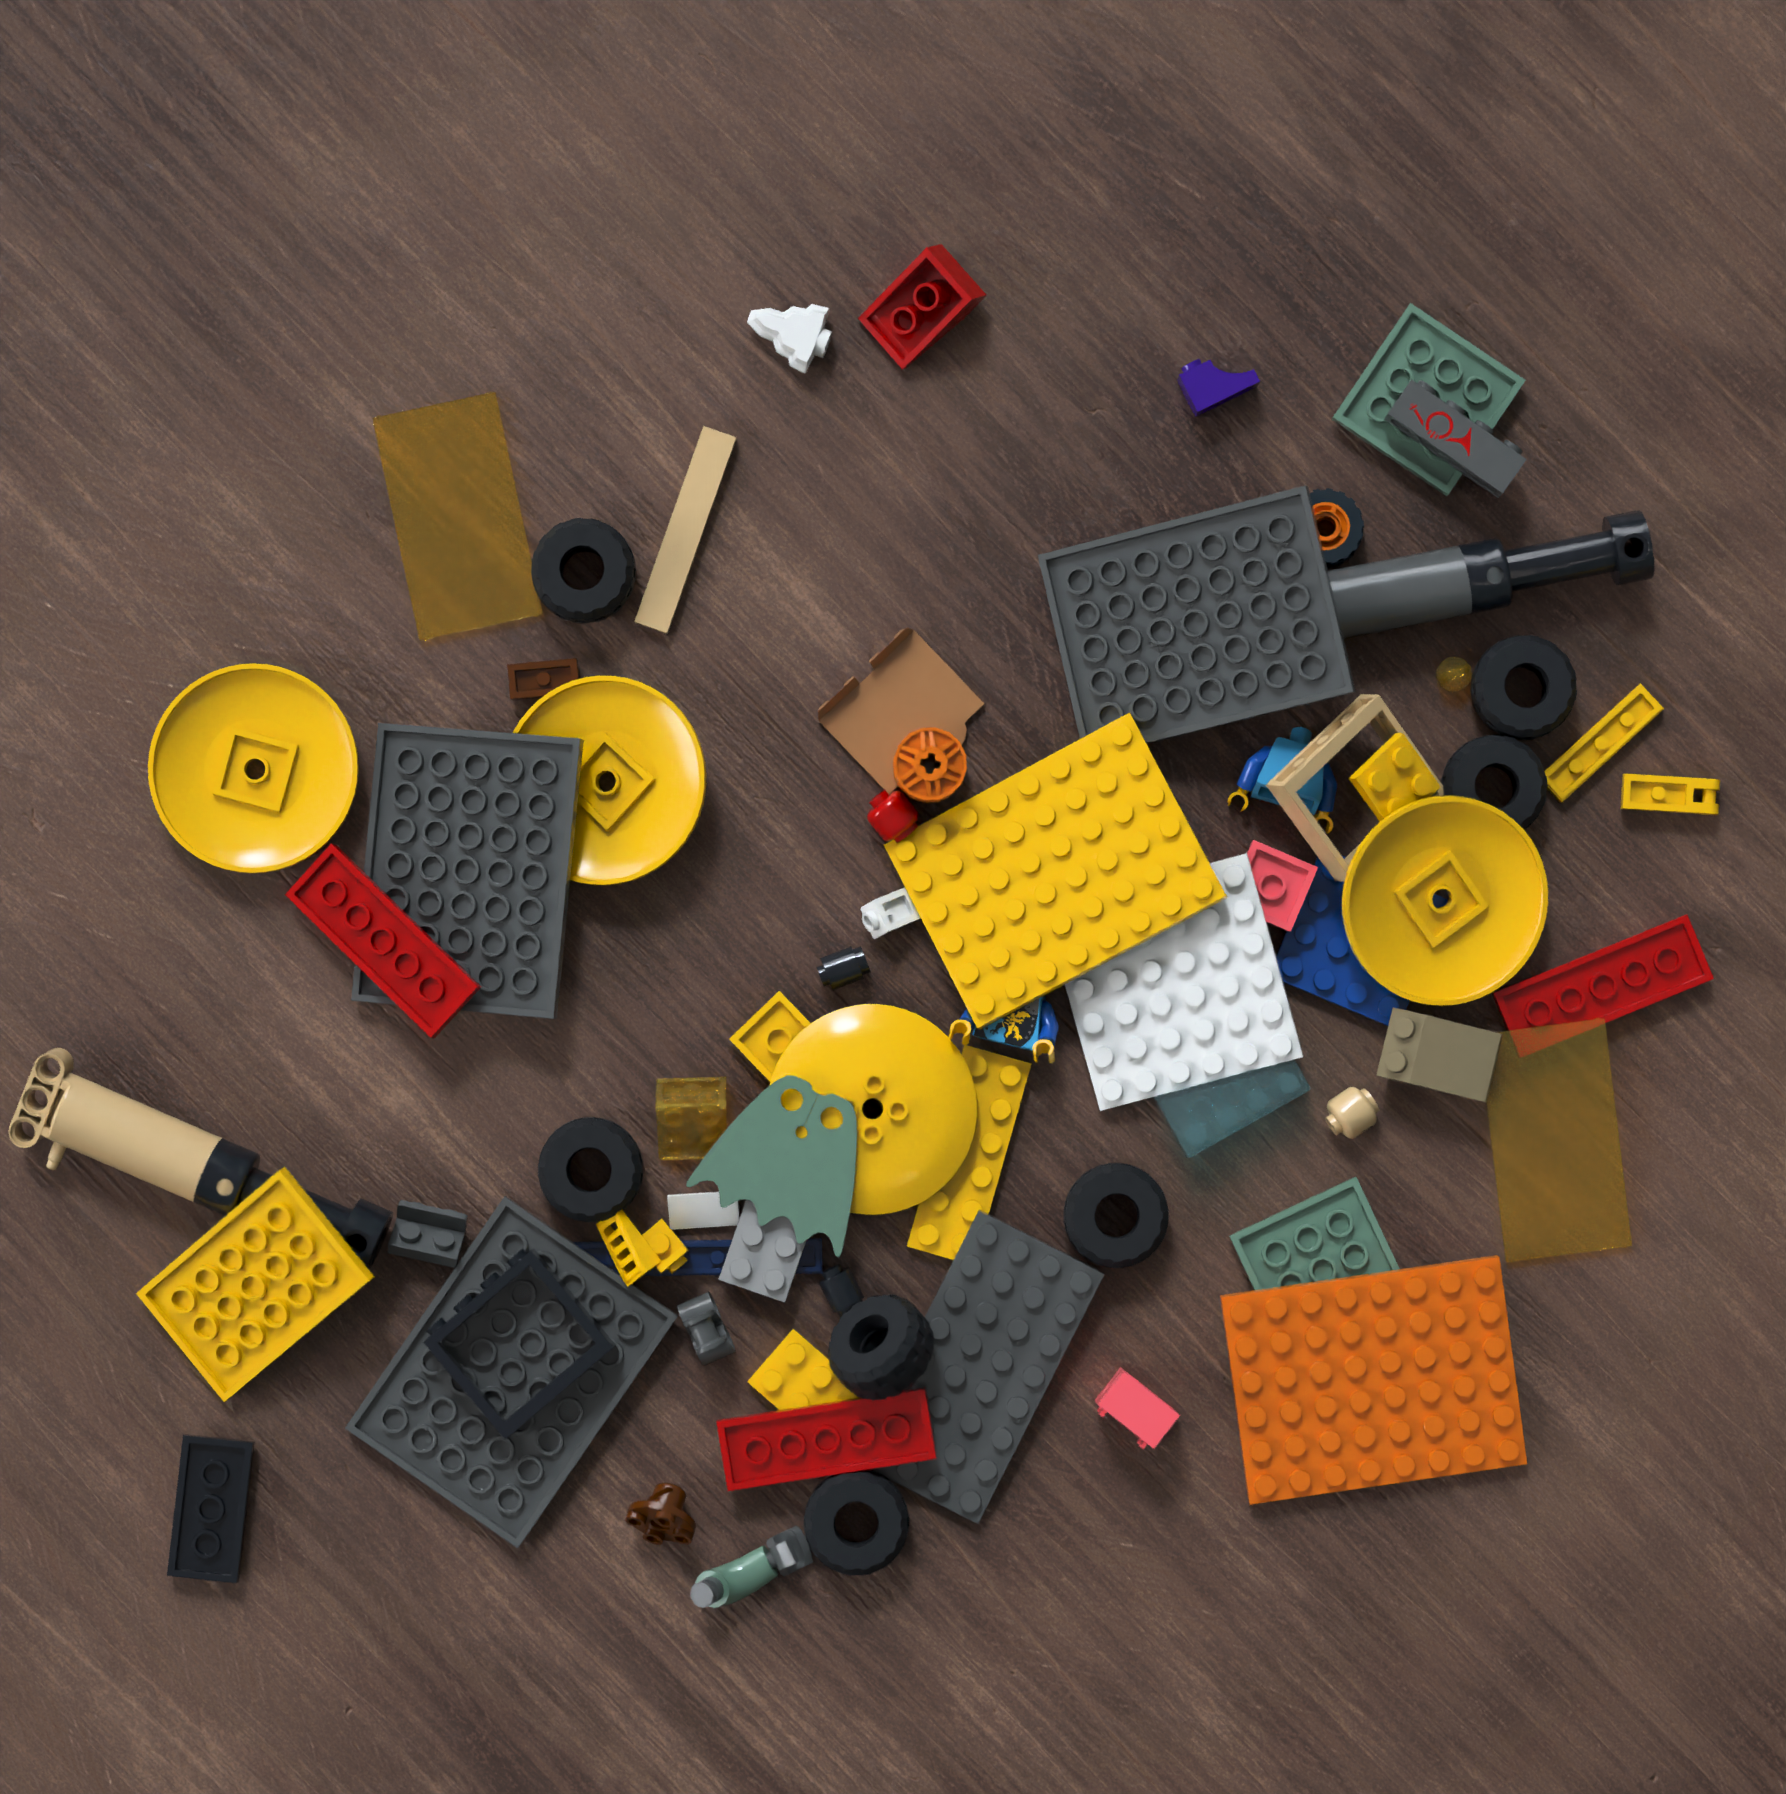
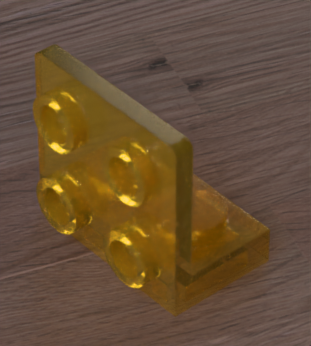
[655,1077,727,1160]

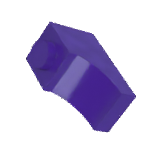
[1177,359,1260,417]

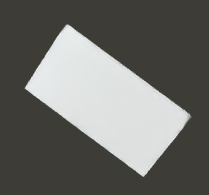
[667,1191,740,1230]

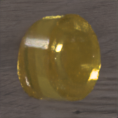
[1436,656,1472,692]

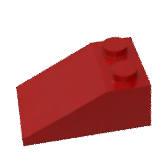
[858,244,987,370]

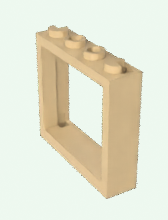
[1266,694,1444,882]

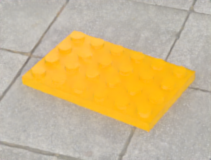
[136,1167,374,1402]

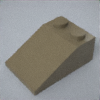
[1376,1007,1503,1103]

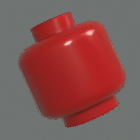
[867,790,919,843]

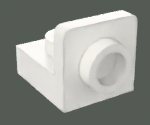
[861,887,921,939]

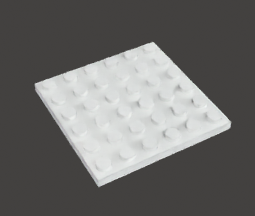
[1065,853,1304,1111]

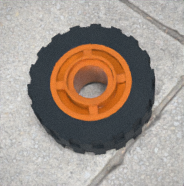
[1310,488,1364,568]

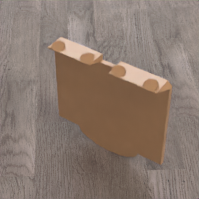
[818,628,985,794]

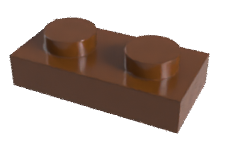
[507,658,579,700]

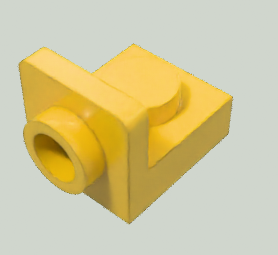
[642,1218,689,1274]

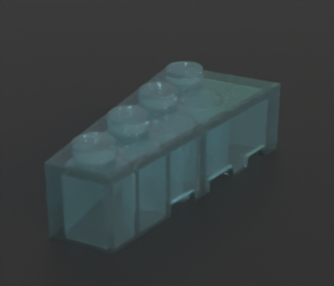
[1152,1059,1311,1158]

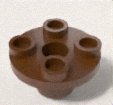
[625,1483,696,1545]

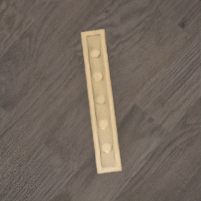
[634,426,737,634]

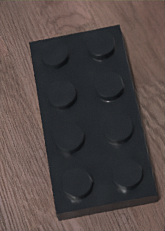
[167,1434,255,1583]

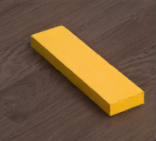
[1544,683,1664,803]

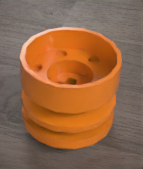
[893,727,967,803]

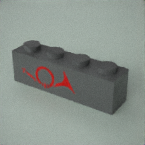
[1384,379,1527,498]

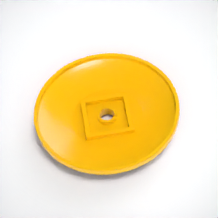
[148,663,359,873]
[513,676,707,885]
[1342,796,1548,1006]
[769,1004,977,1215]

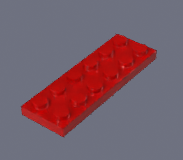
[285,843,481,1038]
[1492,914,1714,1058]
[716,1387,937,1491]

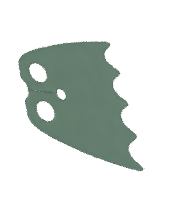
[686,1075,857,1257]

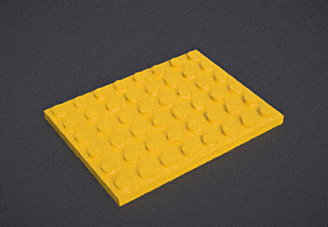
[884,712,1228,1030]

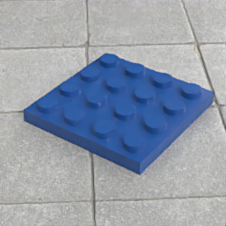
[1276,855,1448,1026]

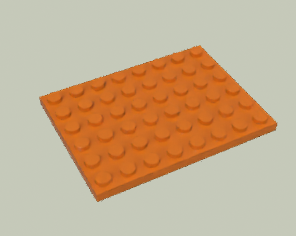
[1220,1255,1527,1505]

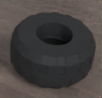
[531,518,636,624]
[1470,635,1577,740]
[1441,735,1548,830]
[538,1117,643,1222]
[1064,1163,1169,1268]
[828,1295,934,1400]
[804,1470,909,1576]

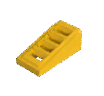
[596,1210,661,1287]

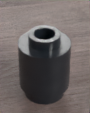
[816,946,871,990]
[818,1264,864,1318]

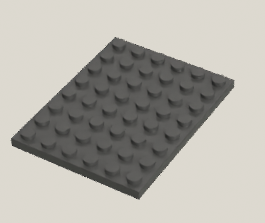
[1038,485,1356,744]
[351,723,584,1019]
[345,1196,678,1548]

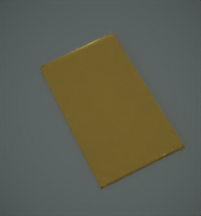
[372,392,543,641]
[1486,1018,1632,1263]

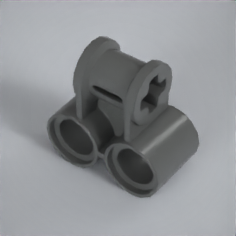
[677,1291,736,1366]

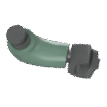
[690,1526,813,1608]

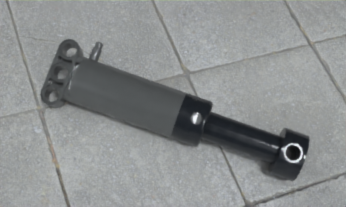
[1328,510,1655,639]

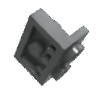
[387,1200,468,1268]

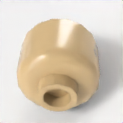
[1325,1087,1379,1139]

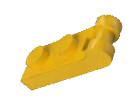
[1621,774,1720,815]

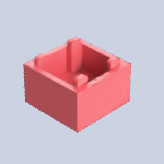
[1247,840,1318,932]
[1095,1367,1180,1449]

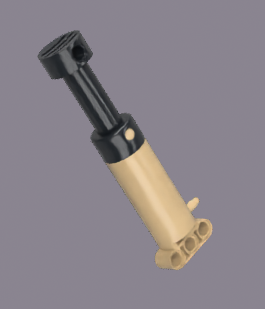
[8,1048,394,1271]

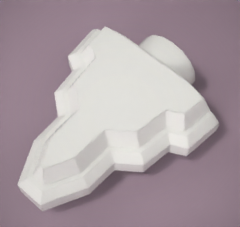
[747,304,832,374]

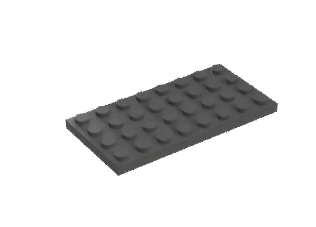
[870,1210,1105,1524]

